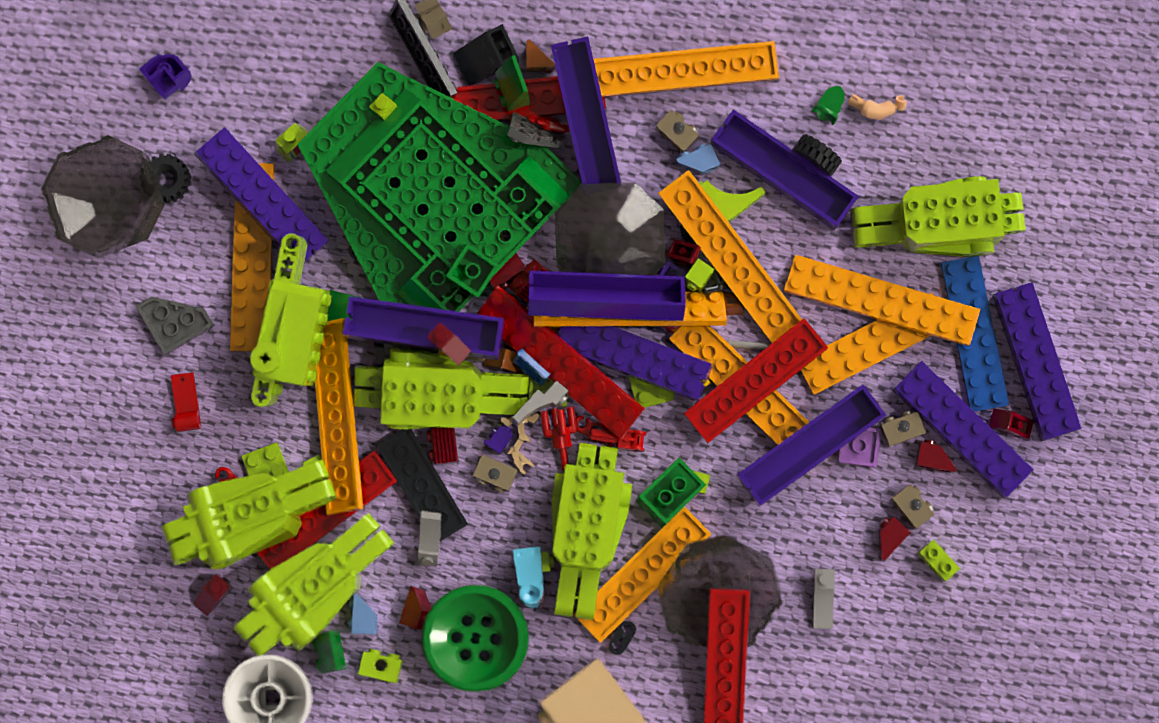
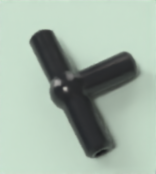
[702,268,729,295]

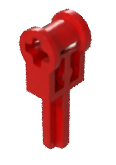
[590,429,647,452]

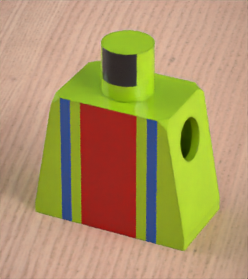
[275,123,308,163]

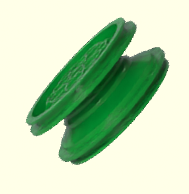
[422,585,529,692]

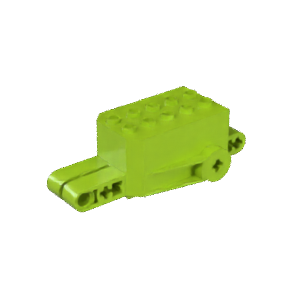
[850,176,1026,257]
[251,234,332,407]
[353,348,529,429]
[551,442,632,620]
[161,460,337,570]
[233,513,395,657]

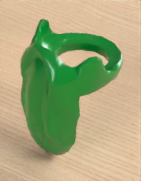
[811,86,845,125]

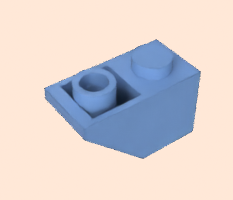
[676,144,720,175]
[349,594,378,634]

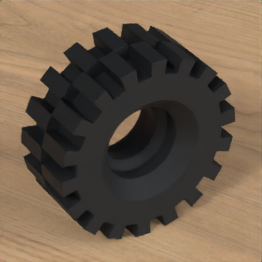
[792,134,842,176]
[141,154,191,204]

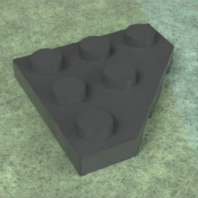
[507,112,565,148]
[135,296,215,355]

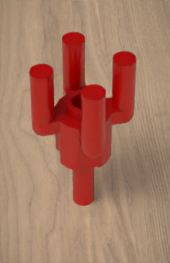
[540,406,577,470]

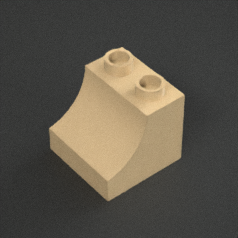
[537,658,646,723]

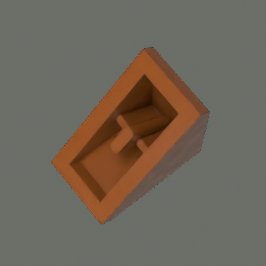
[526,39,556,72]
[484,348,522,374]

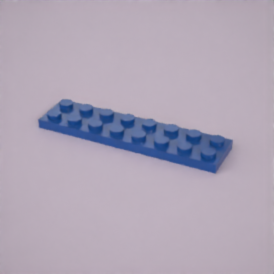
[941,256,1009,412]

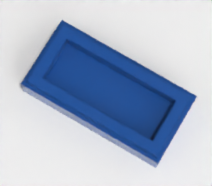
[513,349,550,386]

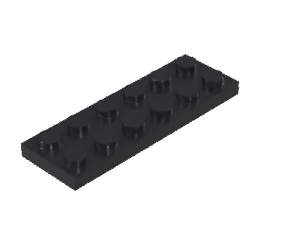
[388,0,457,99]
[376,429,469,542]

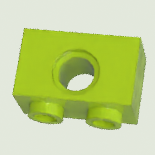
[684,258,714,292]
[917,539,960,582]
[358,648,403,683]

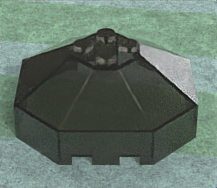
[41,135,165,258]
[555,182,665,275]
[657,534,783,649]

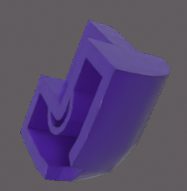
[139,54,192,100]

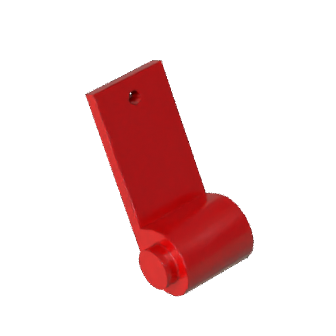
[171,372,201,432]

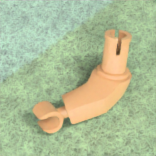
[848,94,907,120]

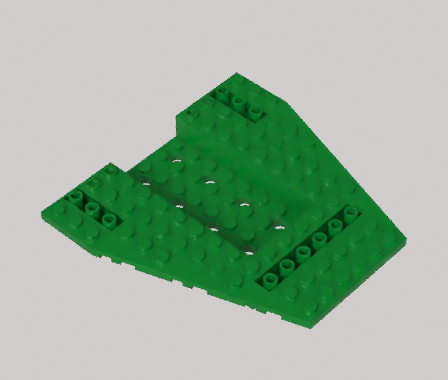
[297,62,582,312]

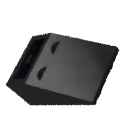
[453,24,520,86]

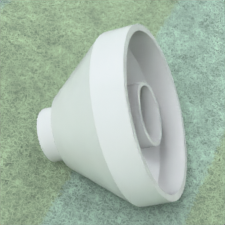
[223,655,312,723]

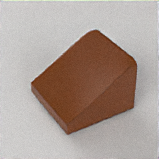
[723,292,743,316]

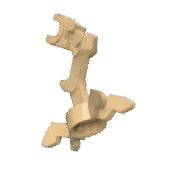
[501,414,540,474]

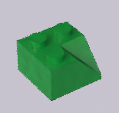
[446,244,500,298]

